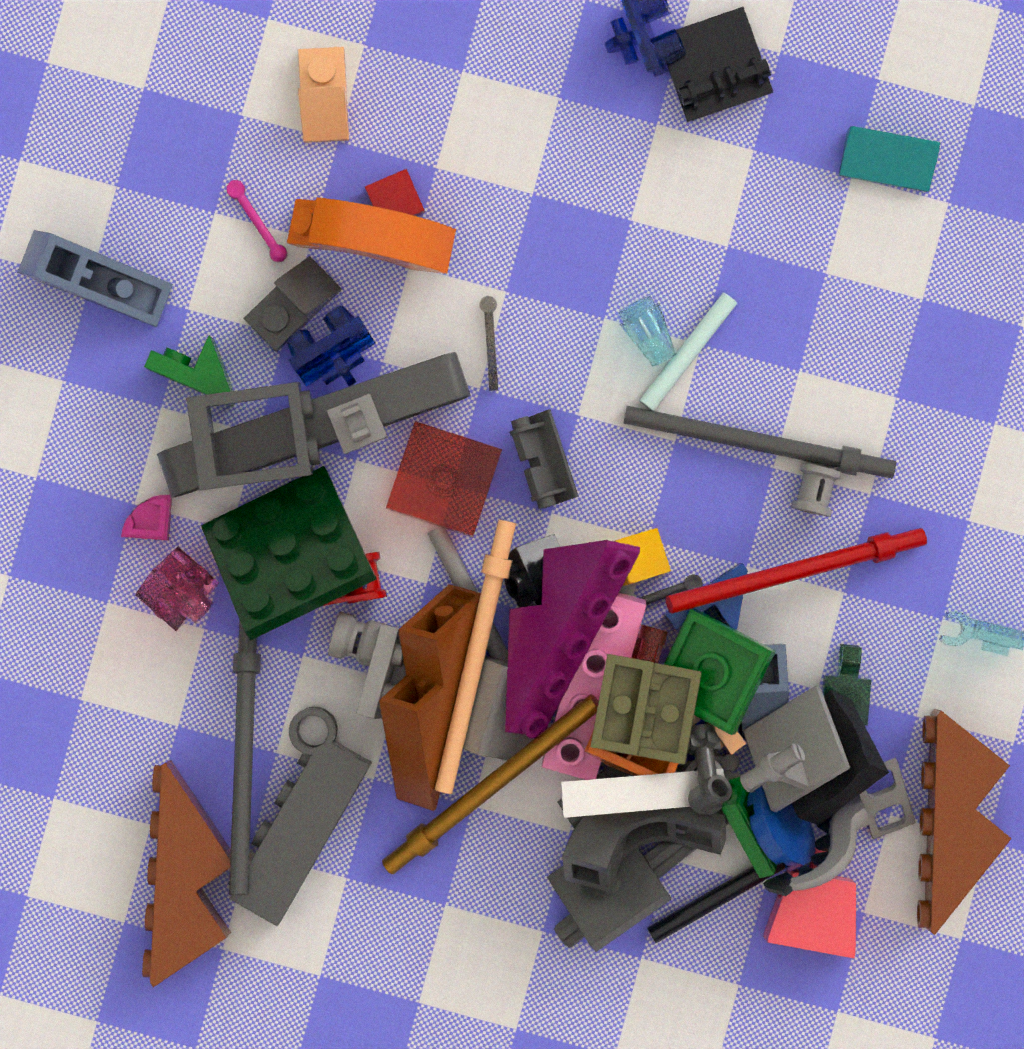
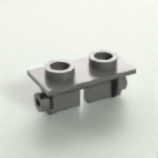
[509,409,579,509]

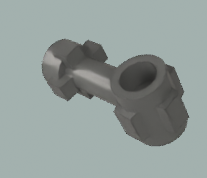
[688,724,732,815]

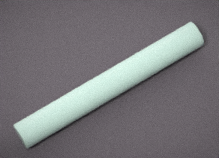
[639,292,737,411]

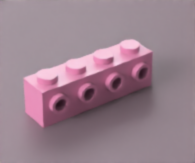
[542,592,647,780]

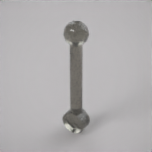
[479,296,498,391]

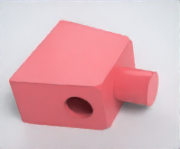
[763,847,856,958]

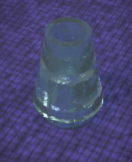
[618,295,676,367]

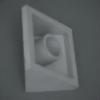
[463,655,533,760]

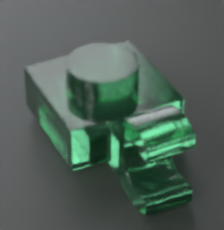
[822,644,872,726]

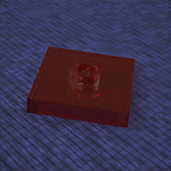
[386,421,502,538]

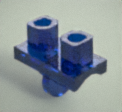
[605,0,686,77]
[286,306,376,387]

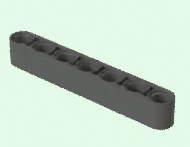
[157,352,471,498]

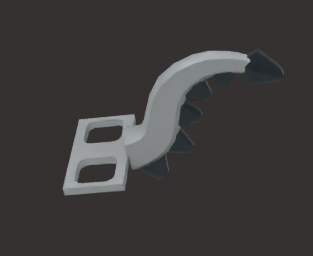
[763,758,916,896]

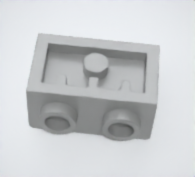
[356,624,406,719]

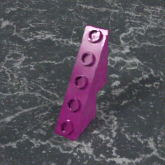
[505,540,640,738]

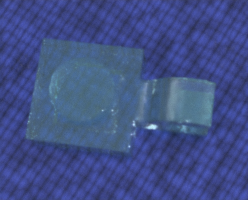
[939,611,1024,657]

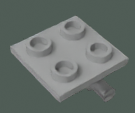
[740,686,850,812]

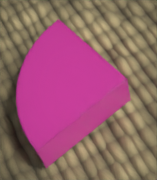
[121,495,172,541]

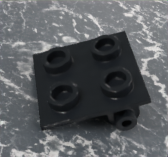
[657,7,773,123]

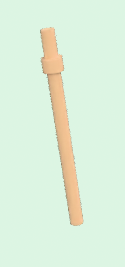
[434,519,516,794]

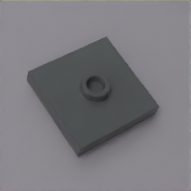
[547,848,672,952]

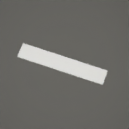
[561,769,724,818]

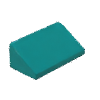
[839,126,941,192]

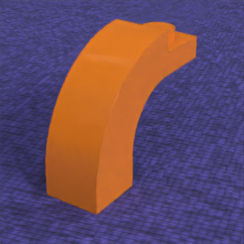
[287,197,456,274]

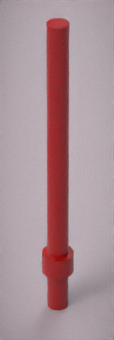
[666,528,927,614]

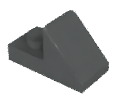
[243,256,342,353]

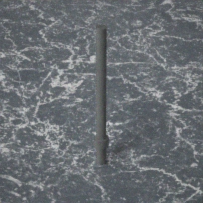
[623,406,896,479]
[229,619,261,895]

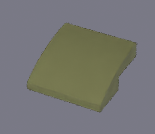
[590,654,702,765]

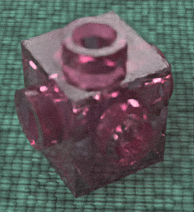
[135,546,219,631]

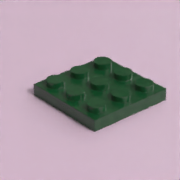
[201,466,377,641]

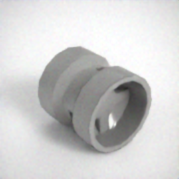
[328,612,384,666]

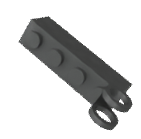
[228,707,372,927]

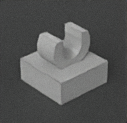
[327,394,388,454]

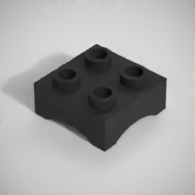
[792,690,889,825]

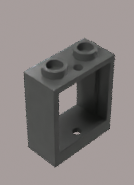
[186,382,320,491]

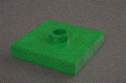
[664,608,776,735]

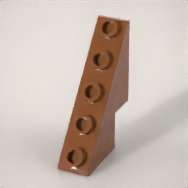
[379,584,481,811]
[917,709,1012,935]
[142,760,231,987]

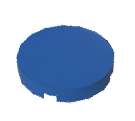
[747,786,815,871]

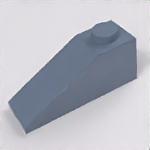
[17,230,173,327]

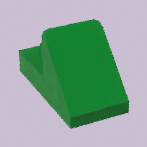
[144,335,235,407]

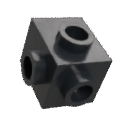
[505,534,560,608]

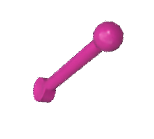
[227,180,287,262]

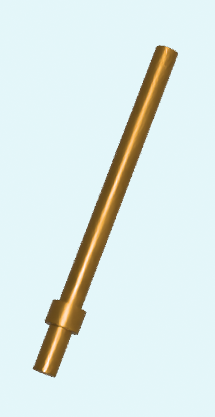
[382,694,599,874]

